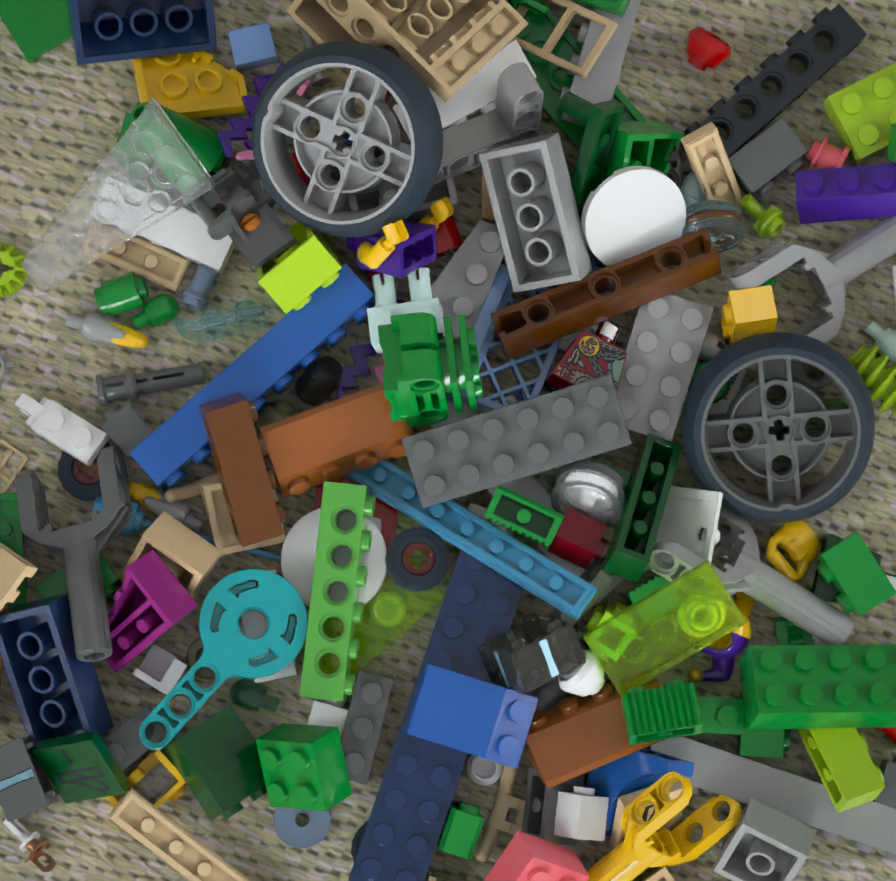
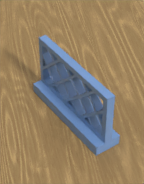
[447,264,562,411]

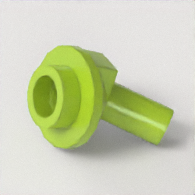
[740,194,785,239]

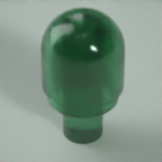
[230,679,280,713]

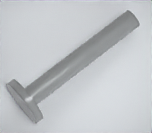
[299,25,332,87]

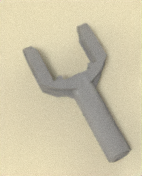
[729,216,896,364]
[649,487,855,645]

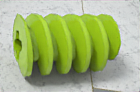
[847,342,896,418]

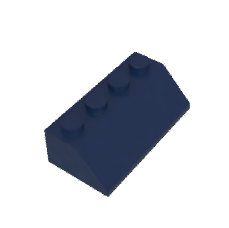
[67,0,217,65]

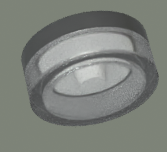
[551,461,627,528]

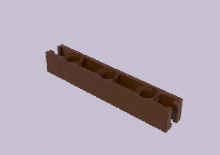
[490,228,721,360]

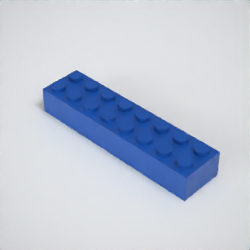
[129,263,375,489]

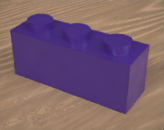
[795,163,896,224]

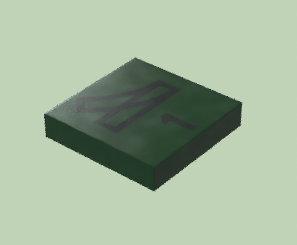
[32,730,130,804]

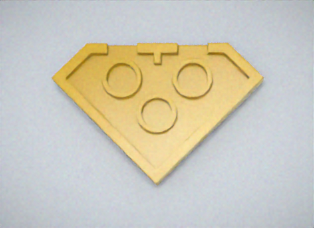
[131,51,248,119]

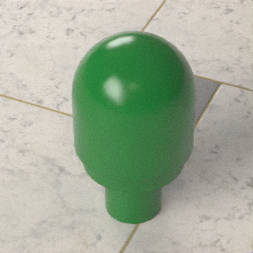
[130,294,179,330]

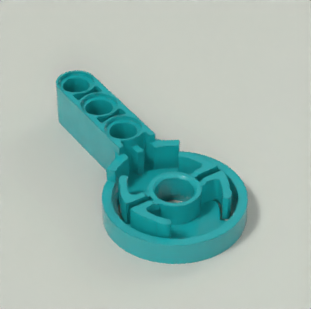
[139,569,308,750]

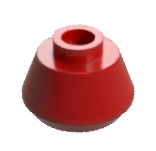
[685,26,731,72]

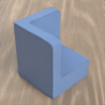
[228,22,278,72]

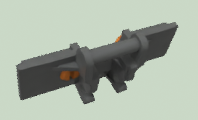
[183,156,296,270]

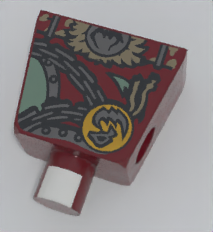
[544,321,627,393]

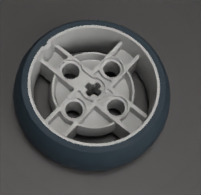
[252,41,444,237]

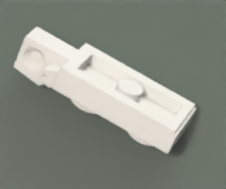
[15,393,110,467]

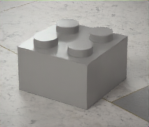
[713,797,816,881]

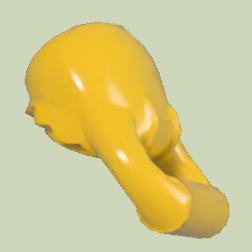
[766,520,820,582]

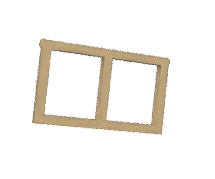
[510,0,618,78]

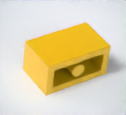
[719,285,778,346]

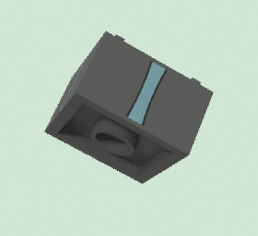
[0,736,59,822]

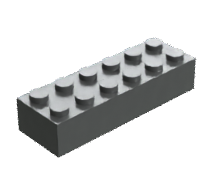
[401,374,632,508]

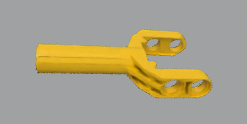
[587,772,742,881]

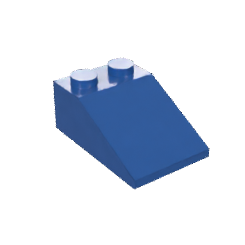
[405,663,538,769]

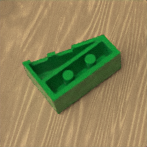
[605,121,685,180]

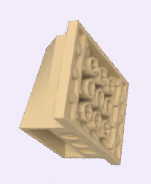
[286,0,529,109]

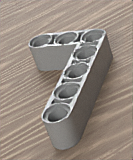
[376,62,544,201]

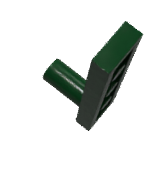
[559,92,624,221]

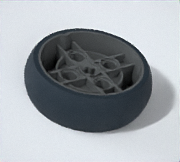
[681,332,875,523]

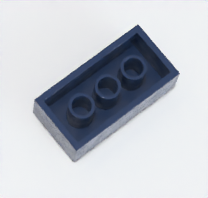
[0,593,114,749]

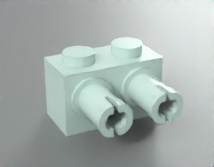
[367,268,445,354]

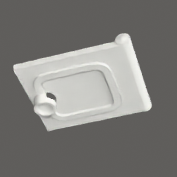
[645,486,723,579]

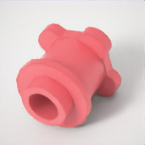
[805,137,851,169]

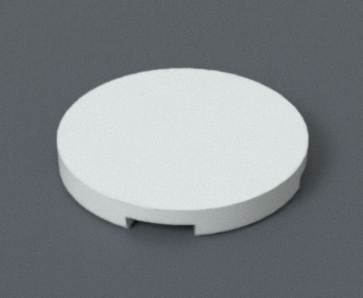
[581,166,686,266]
[281,508,387,607]

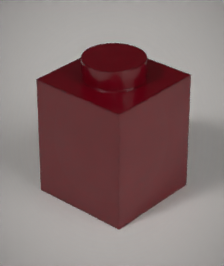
[547,507,608,569]

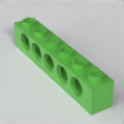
[299,481,376,702]

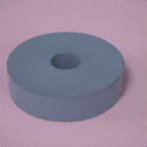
[274,807,331,848]

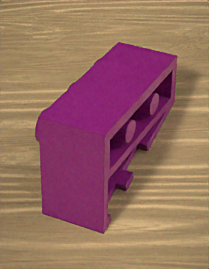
[105,549,198,673]

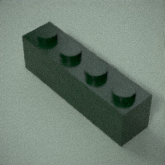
[603,433,682,583]

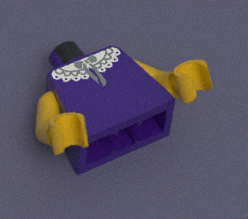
[346,196,454,278]

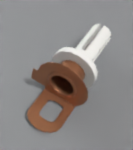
[3,818,56,872]

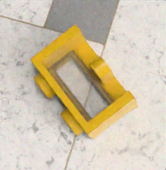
[105,749,187,808]

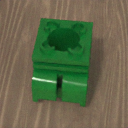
[378,312,483,427]

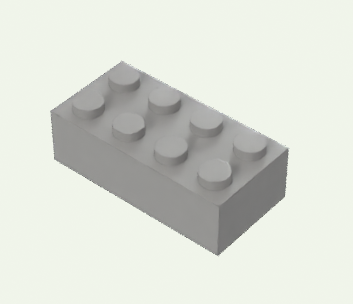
[479,132,592,293]
[617,294,714,441]

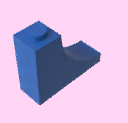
[586,747,695,836]

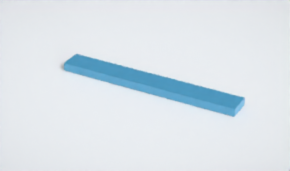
[343,460,597,621]

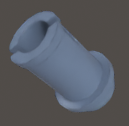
[182,264,219,311]

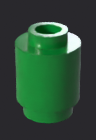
[94,271,149,316]

